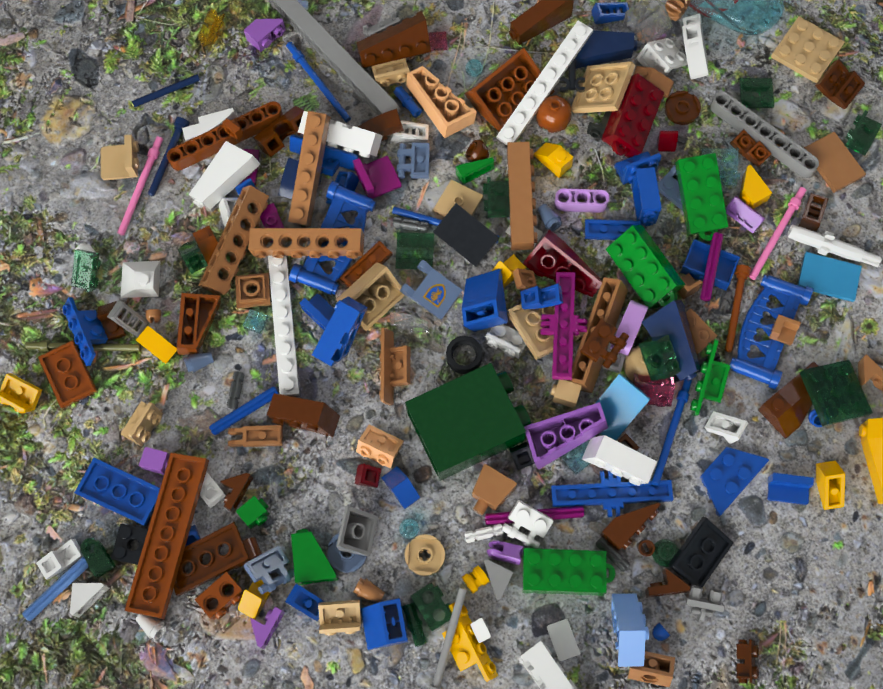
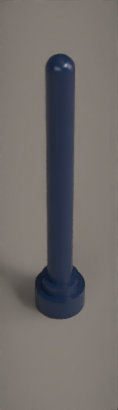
[148,117,190,197]

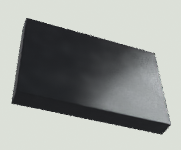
[433,203,499,267]
[668,517,734,587]

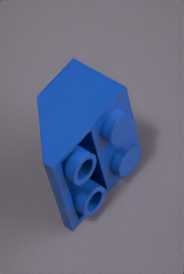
[361,598,409,650]

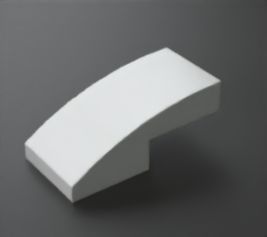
[200,471,226,508]
[36,539,85,580]

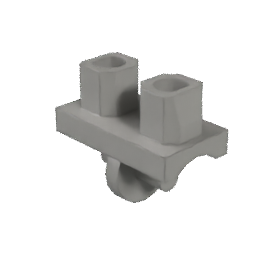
[683,585,725,621]

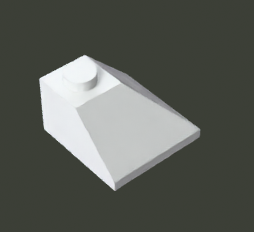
[121,261,161,298]

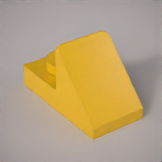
[492,254,526,288]
[238,580,272,620]

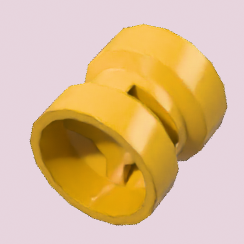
[462,565,490,594]

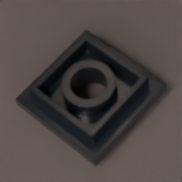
[111,524,148,565]

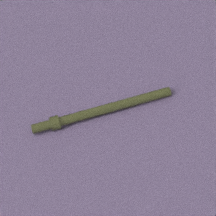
[25,340,141,352]

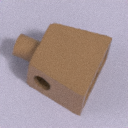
[472,464,517,515]

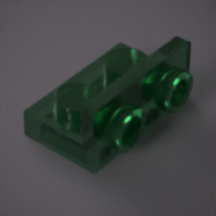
[845,110,882,156]
[483,177,510,218]

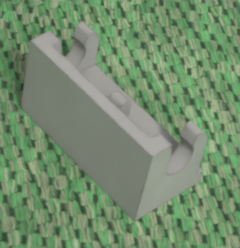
[363,12,401,38]

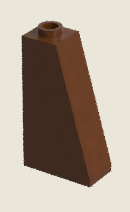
[509,0,574,45]

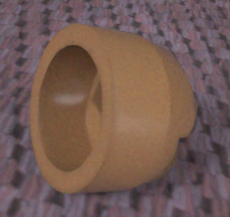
[145,309,161,323]

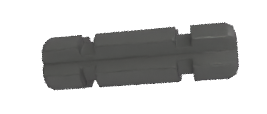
[393,217,429,233]
[227,371,245,409]
[595,536,630,572]

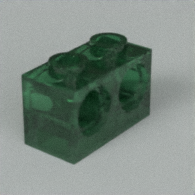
[410,582,452,633]

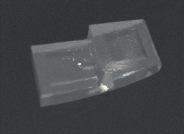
[390,312,429,333]

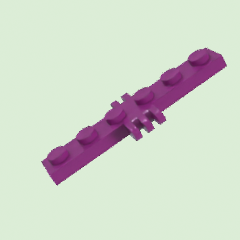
[540,272,587,380]

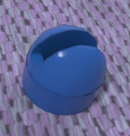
[652,623,670,641]

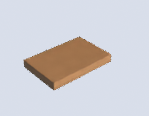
[804,131,866,193]

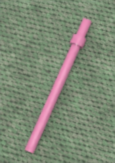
[117,136,163,236]
[749,187,807,280]

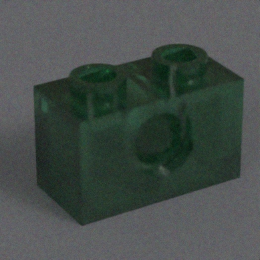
[639,334,681,381]

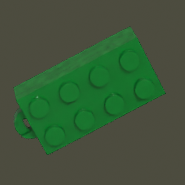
[675,153,728,241]
[606,225,686,309]
[522,548,616,596]

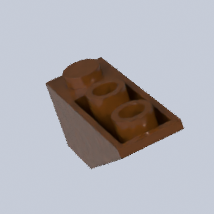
[600,503,661,551]

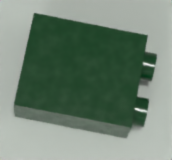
[405,363,532,481]

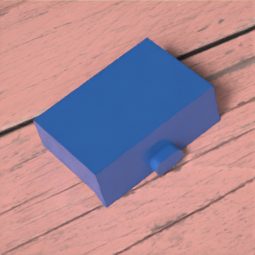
[680,239,740,291]

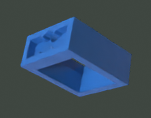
[631,167,662,226]

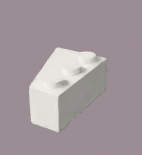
[582,435,657,486]

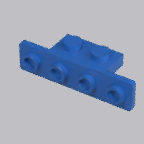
[289,135,359,176]
[63,297,108,366]

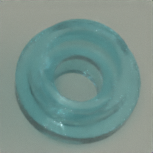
[465,59,483,77]
[399,519,419,539]

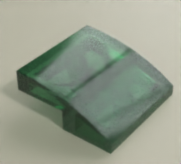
[395,232,434,270]

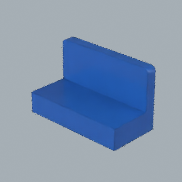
[300,294,335,331]
[767,473,814,505]

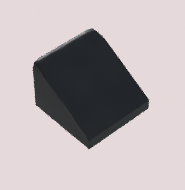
[509,442,535,470]

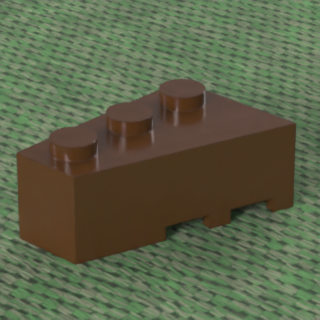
[267,393,340,437]

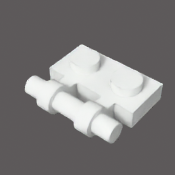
[501,500,554,549]

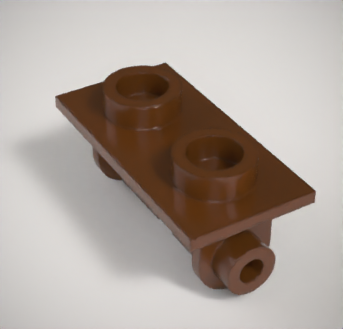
[736,639,759,684]

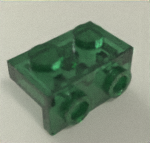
[71,249,101,293]

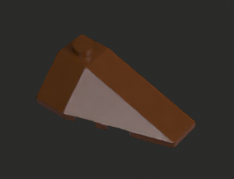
[758,362,828,439]

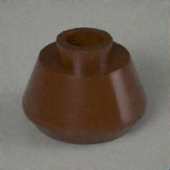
[466,139,489,162]

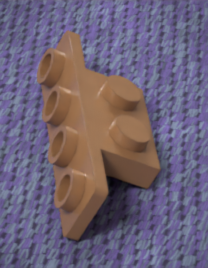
[379,327,411,406]

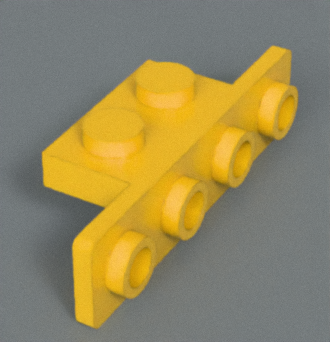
[442,602,498,682]

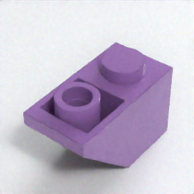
[244,19,286,52]

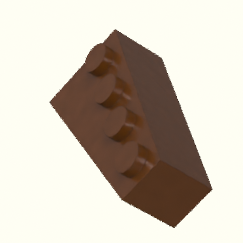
[356,11,431,68]

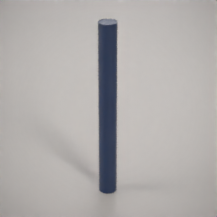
[132,74,200,107]

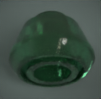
[652,539,679,567]

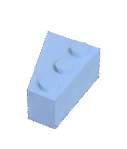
[611,593,649,667]

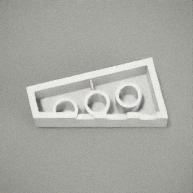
[519,641,577,689]

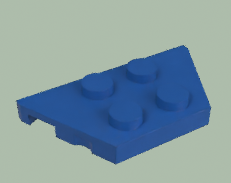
[700,447,769,517]

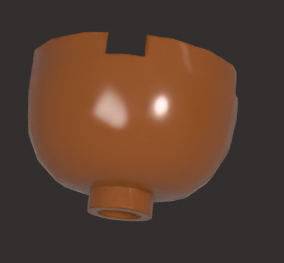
[536,95,572,133]

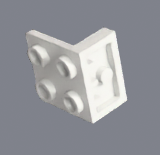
[636,38,688,76]

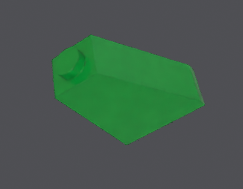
[291,529,338,585]

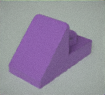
[250,607,285,650]

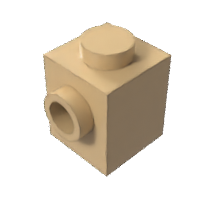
[550,380,582,409]

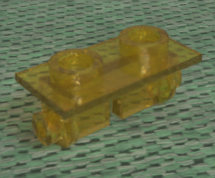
[198,9,225,47]

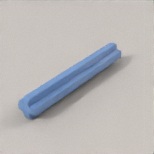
[22,557,91,621]

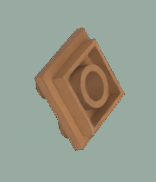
[235,273,271,309]

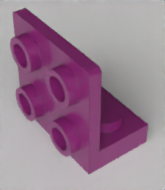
[353,156,402,199]

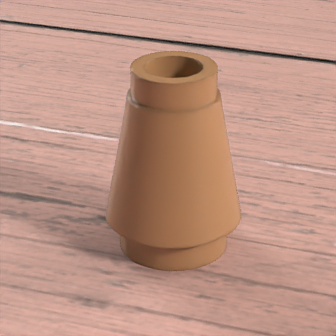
[353,577,385,603]

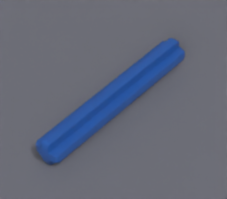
[209,387,279,435]

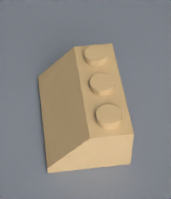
[336,262,405,331]

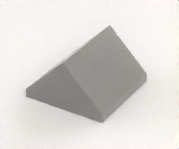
[337,506,378,556]

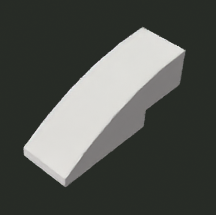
[182,108,236,142]

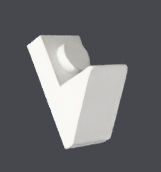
[704,411,748,444]

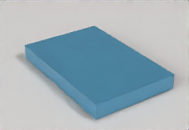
[797,252,862,302]
[596,373,651,440]

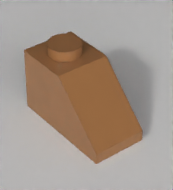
[633,66,674,98]

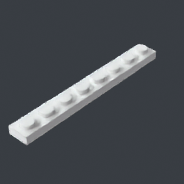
[496,20,593,145]
[268,256,300,397]

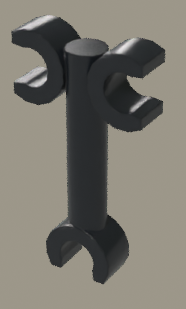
[560,54,585,93]

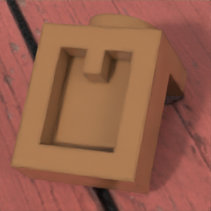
[513,268,537,291]

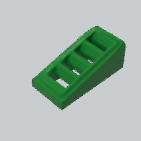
[455,157,494,185]

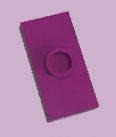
[260,203,284,243]

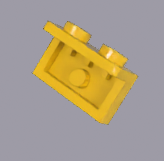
[0,373,42,413]

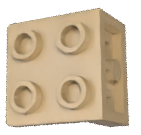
[121,401,163,446]

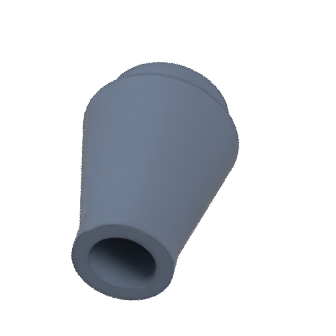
[537,204,562,231]
[184,352,214,373]

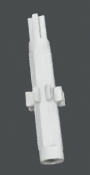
[787,224,882,267]

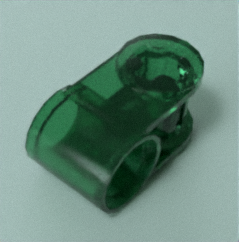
[80,538,116,579]

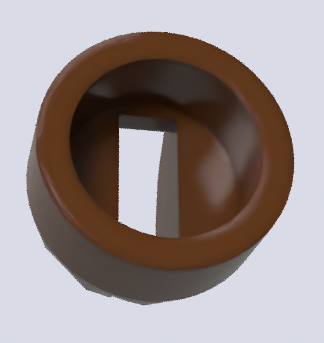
[638,539,655,556]

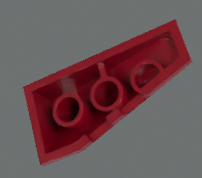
[522,229,602,297]

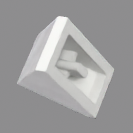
[70,583,110,618]

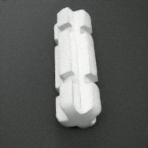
[464,524,504,543]

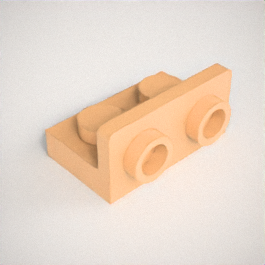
[356,424,404,468]

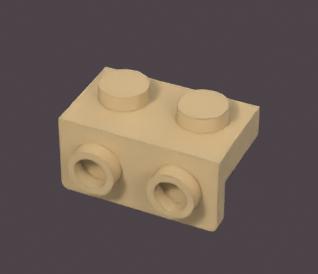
[371,58,410,87]
[318,600,362,636]

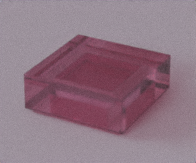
[429,32,447,51]

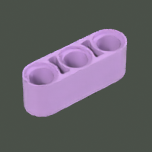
[554,188,610,213]
[610,300,648,356]

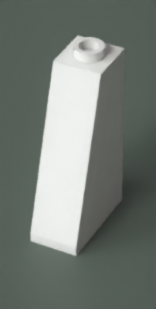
[189,141,260,210]

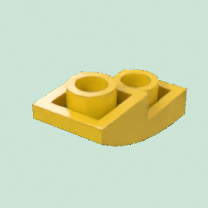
[136,326,177,364]

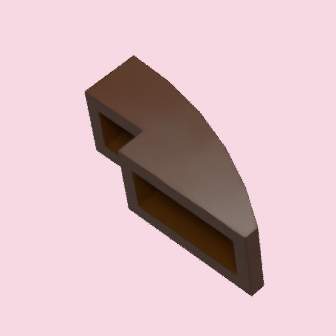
[358,108,404,141]

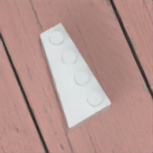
[298,111,383,158]

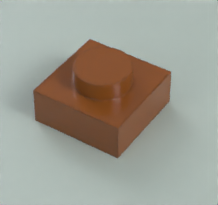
[222,118,243,142]

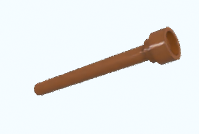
[725,265,751,353]

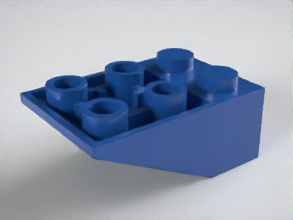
[462,269,508,332]

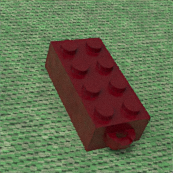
[601,73,664,158]

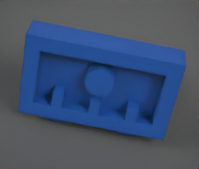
[614,151,662,185]

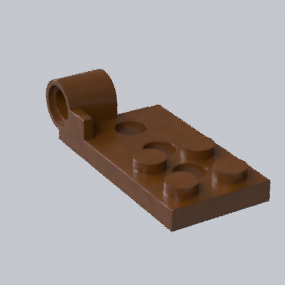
[174,522,262,596]

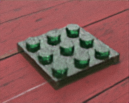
[799,360,873,427]

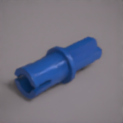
[393,86,423,118]

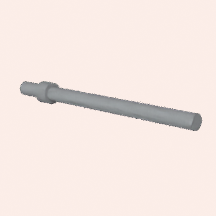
[429,587,467,689]

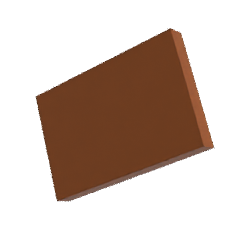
[38,340,98,409]

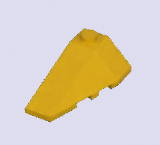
[859,418,883,504]

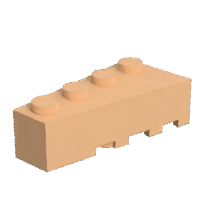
[406,66,477,138]

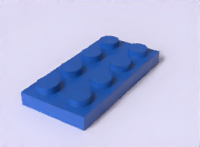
[74,458,160,527]

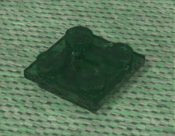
[739,78,774,108]

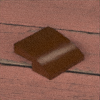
[815,59,865,109]

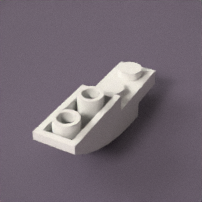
[682,13,709,80]

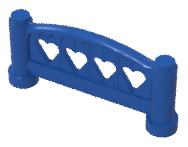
[289,181,376,295]
[729,275,814,390]

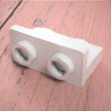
[485,324,526,359]

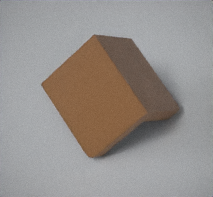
[678,273,703,300]
[769,314,801,345]

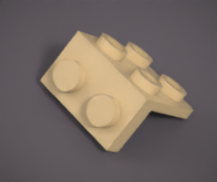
[100,135,139,180]

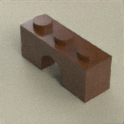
[253,106,304,157]

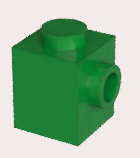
[236,496,269,529]

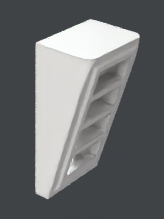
[390,121,429,142]

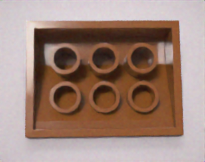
[464,48,555,132]

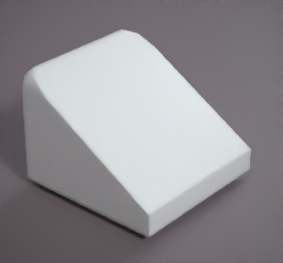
[470,618,491,643]

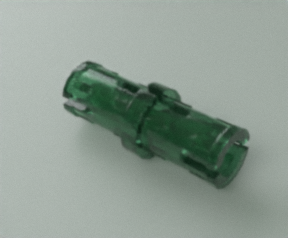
[402,603,428,647]

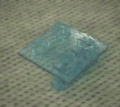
[701,148,740,186]

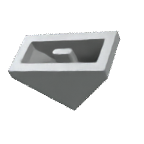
[483,559,513,602]

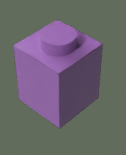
[139,447,170,475]

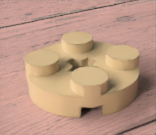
[405,534,445,576]

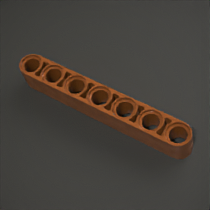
[167,101,283,171]

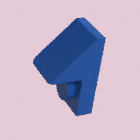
[285,584,325,621]

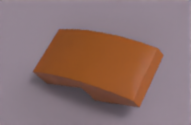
[730,130,771,167]

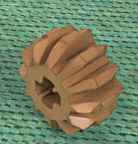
[663,0,691,21]

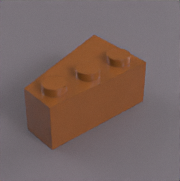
[177,293,221,355]

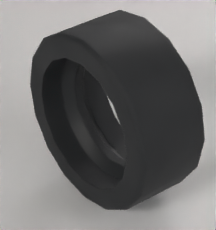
[446,336,483,374]

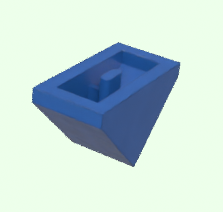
[381,466,420,510]

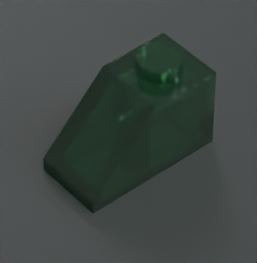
[177,241,208,274]

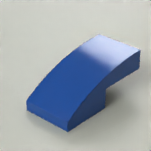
[520,284,563,309]

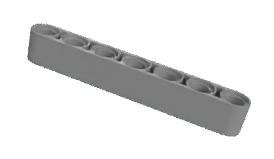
[710,91,819,178]

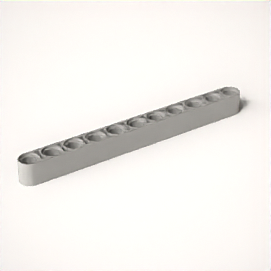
[268,0,401,115]

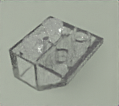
[623,0,673,45]

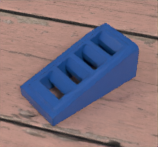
[591,2,631,24]

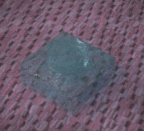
[243,309,268,334]

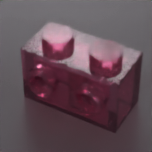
[633,373,675,407]

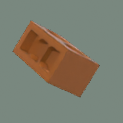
[194,572,244,620]

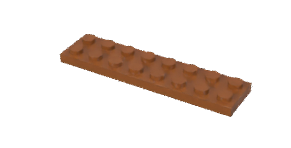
[124,453,209,619]

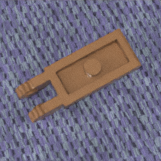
[228,425,283,447]

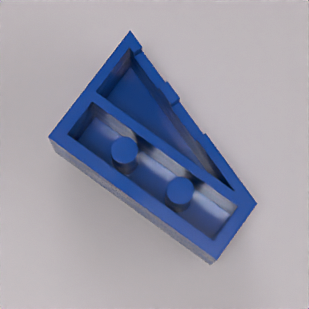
[312,297,368,366]

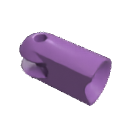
[487,540,524,565]

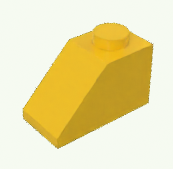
[533,142,574,178]
[739,164,772,209]
[816,460,845,510]

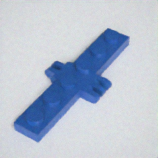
[551,471,674,517]

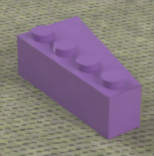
[524,402,608,470]

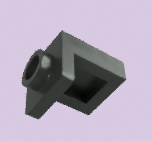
[587,111,612,138]

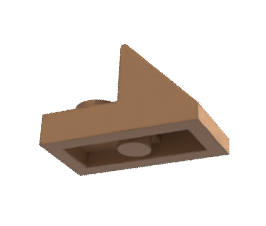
[858,354,883,391]

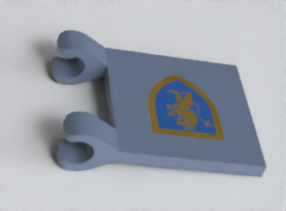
[400,260,462,320]

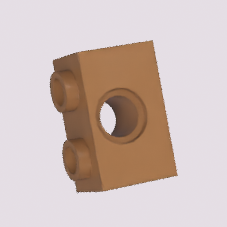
[628,651,675,688]

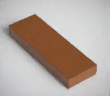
[340,241,393,288]

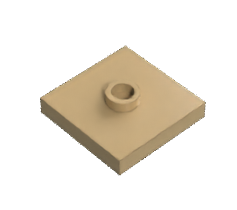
[434,179,483,217]

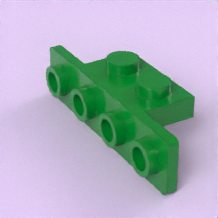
[690,339,731,416]

